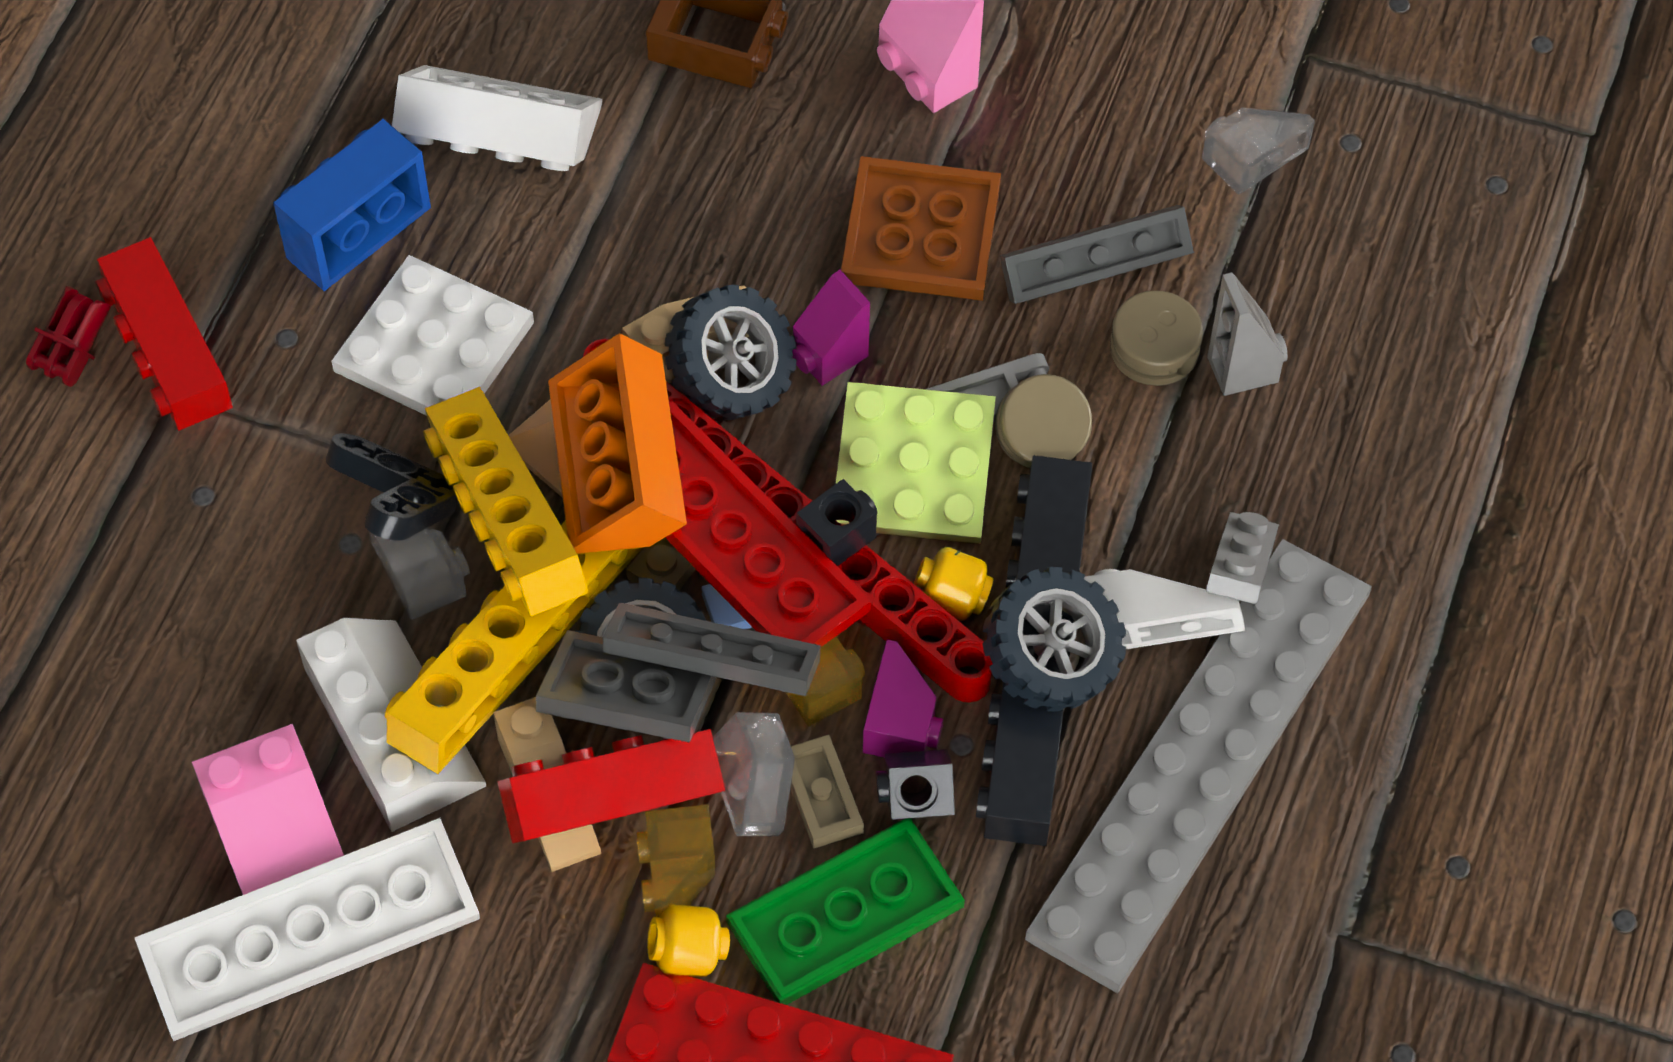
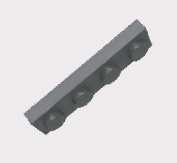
[999,205,1194,304]
[603,603,821,696]

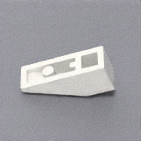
[1084,569,1245,649]

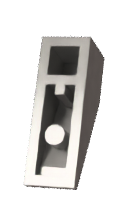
[1207,272,1288,396]

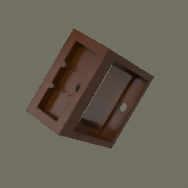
[646,0,788,89]

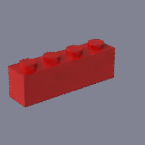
[95,237,233,431]
[497,729,726,844]

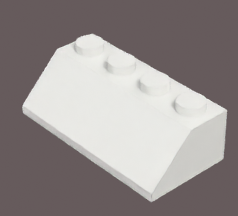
[392,65,602,171]
[296,618,486,832]

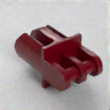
[26,286,111,387]

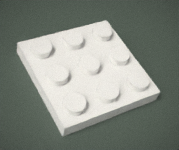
[331,255,534,416]

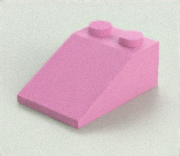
[877,0,984,113]
[192,724,344,895]

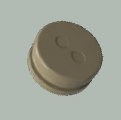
[1110,291,1203,386]
[995,374,1092,468]

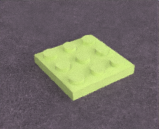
[836,382,996,544]

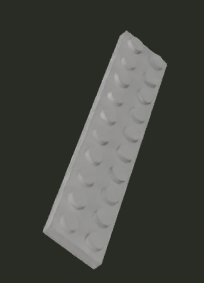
[1025,539,1372,994]

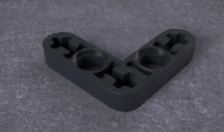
[326,433,458,541]

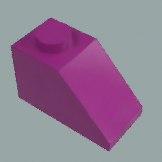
[792,270,870,386]
[863,640,943,758]

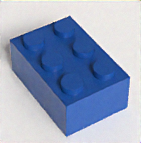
[273,119,431,291]

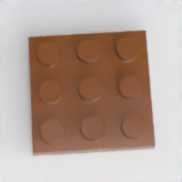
[841,156,1001,301]

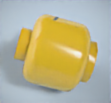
[914,547,993,621]
[647,905,730,978]

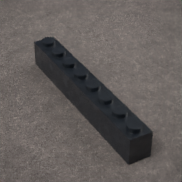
[976,455,1093,846]

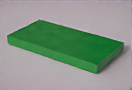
[726,818,965,1005]

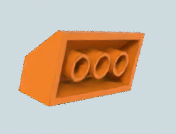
[548,333,687,554]

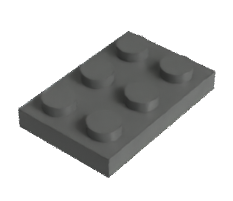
[536,630,717,742]

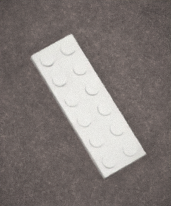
[135,818,480,1041]

